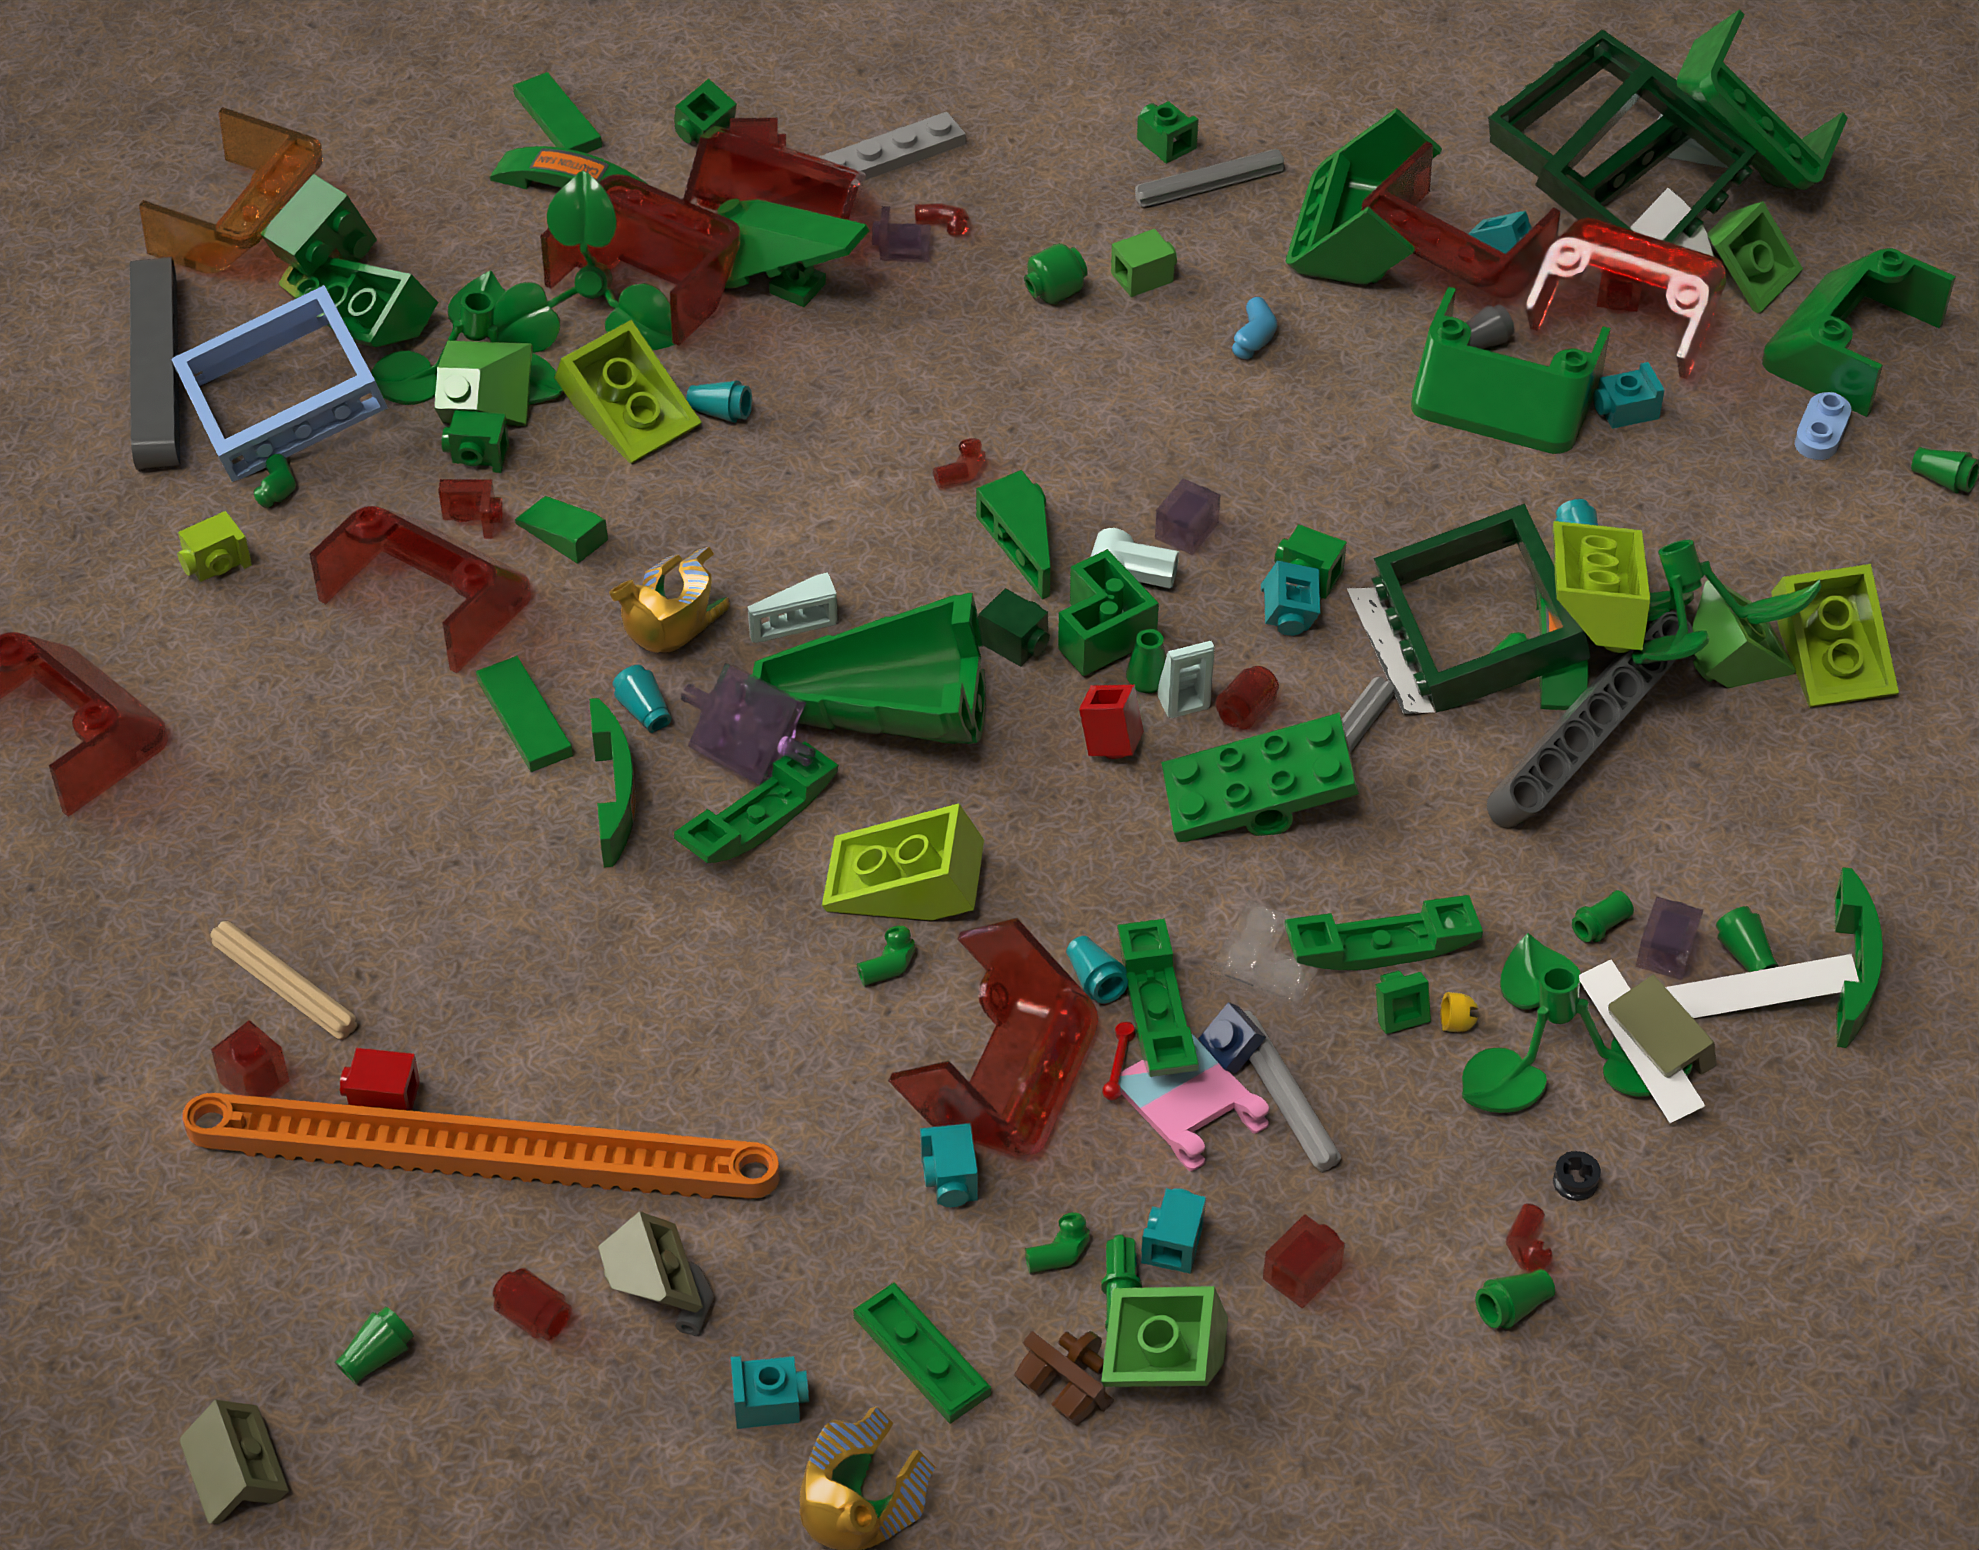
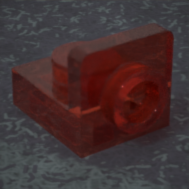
[438,479,503,539]

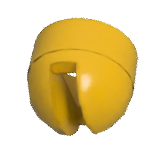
[1440,992,1478,1032]

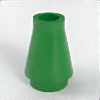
[1911,447,1979,494]
[1126,629,1166,693]
[1716,906,1779,972]
[1475,1269,1555,1329]
[335,1306,414,1385]

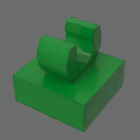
[769,262,826,307]
[1376,970,1431,1034]

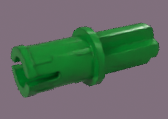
[1101,1234,1142,1331]

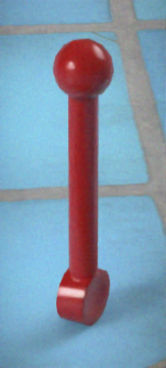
[1102,1022,1135,1101]

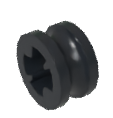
[1553,1151,1601,1201]

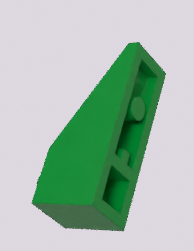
[976,470,1051,599]

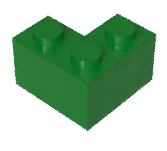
[260,174,377,278]
[1058,549,1159,676]

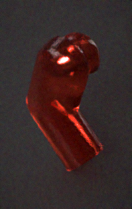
[914,203,970,235]
[933,438,986,488]
[1506,1203,1553,1273]

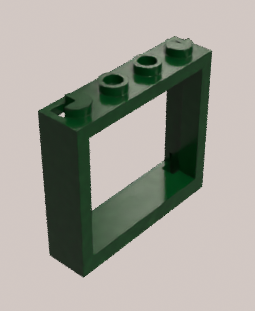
[1488,29,1691,206]
[1535,61,1757,275]
[1371,503,1591,712]

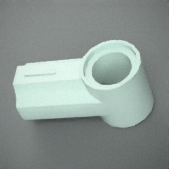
[1090,528,1180,588]

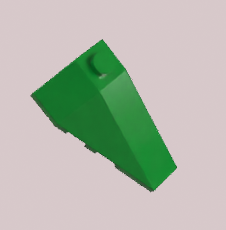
[703,199,870,290]
[278,257,439,347]

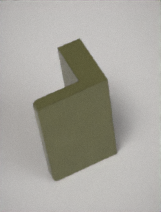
[1608,974,1717,1077]
[180,1399,289,1524]

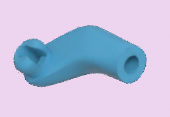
[1232,297,1277,359]

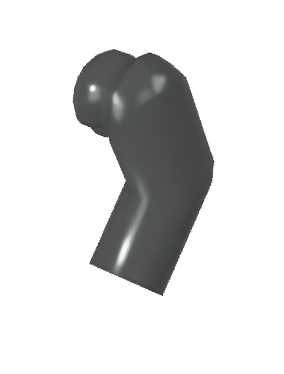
[675,1261,714,1336]

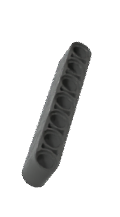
[130,257,180,470]
[1487,611,1693,828]

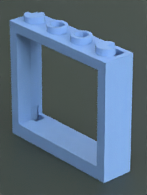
[171,286,388,482]

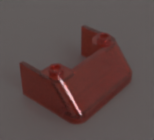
[682,126,866,221]
[1361,141,1561,299]
[540,174,740,346]
[1525,218,1726,379]
[309,506,531,673]
[0,632,168,817]
[888,918,1098,1157]

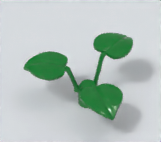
[493,171,681,353]
[371,270,563,405]
[1632,540,1821,664]
[1462,933,1693,1113]

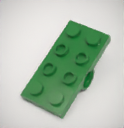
[1161,712,1359,842]

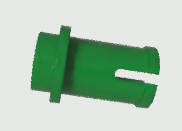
[1572,890,1634,942]

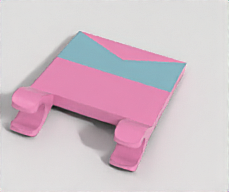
[1119,1035,1269,1171]

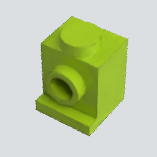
[177,511,252,582]

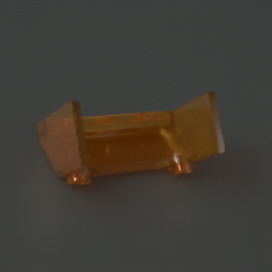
[139,107,323,273]

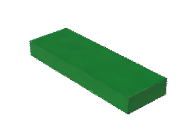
[513,72,602,153]
[476,656,573,772]
[853,1282,991,1424]

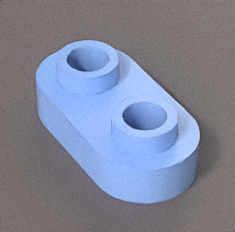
[1795,392,1851,460]

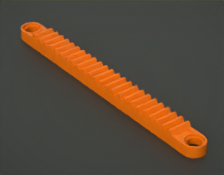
[182,1093,780,1199]

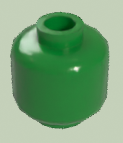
[1024,243,1088,304]

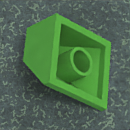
[1707,201,1803,313]
[434,341,533,426]
[1692,580,1796,688]
[1101,1286,1228,1387]

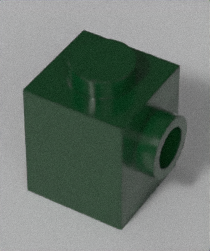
[978,588,1050,667]

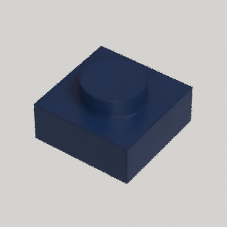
[1198,1002,1266,1074]

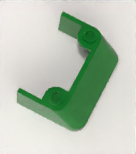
[1677,9,1848,190]
[1286,108,1442,285]
[1762,248,1956,417]
[1411,287,1611,454]

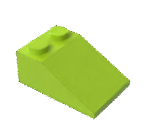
[555,320,702,464]
[1771,564,1899,707]
[822,804,984,920]

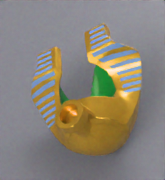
[609,547,730,653]
[799,1406,936,1550]

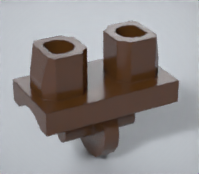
[1014,1331,1114,1426]

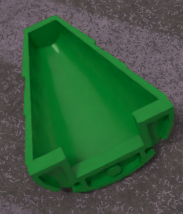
[745,593,986,744]

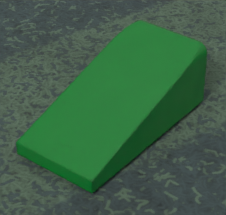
[515,496,608,564]

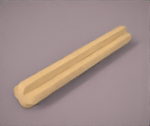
[210,921,357,1040]

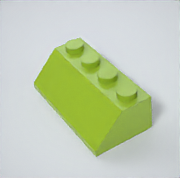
[1552,521,1650,653]

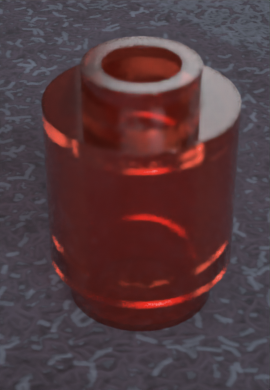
[1216,665,1279,730]
[493,1267,572,1341]

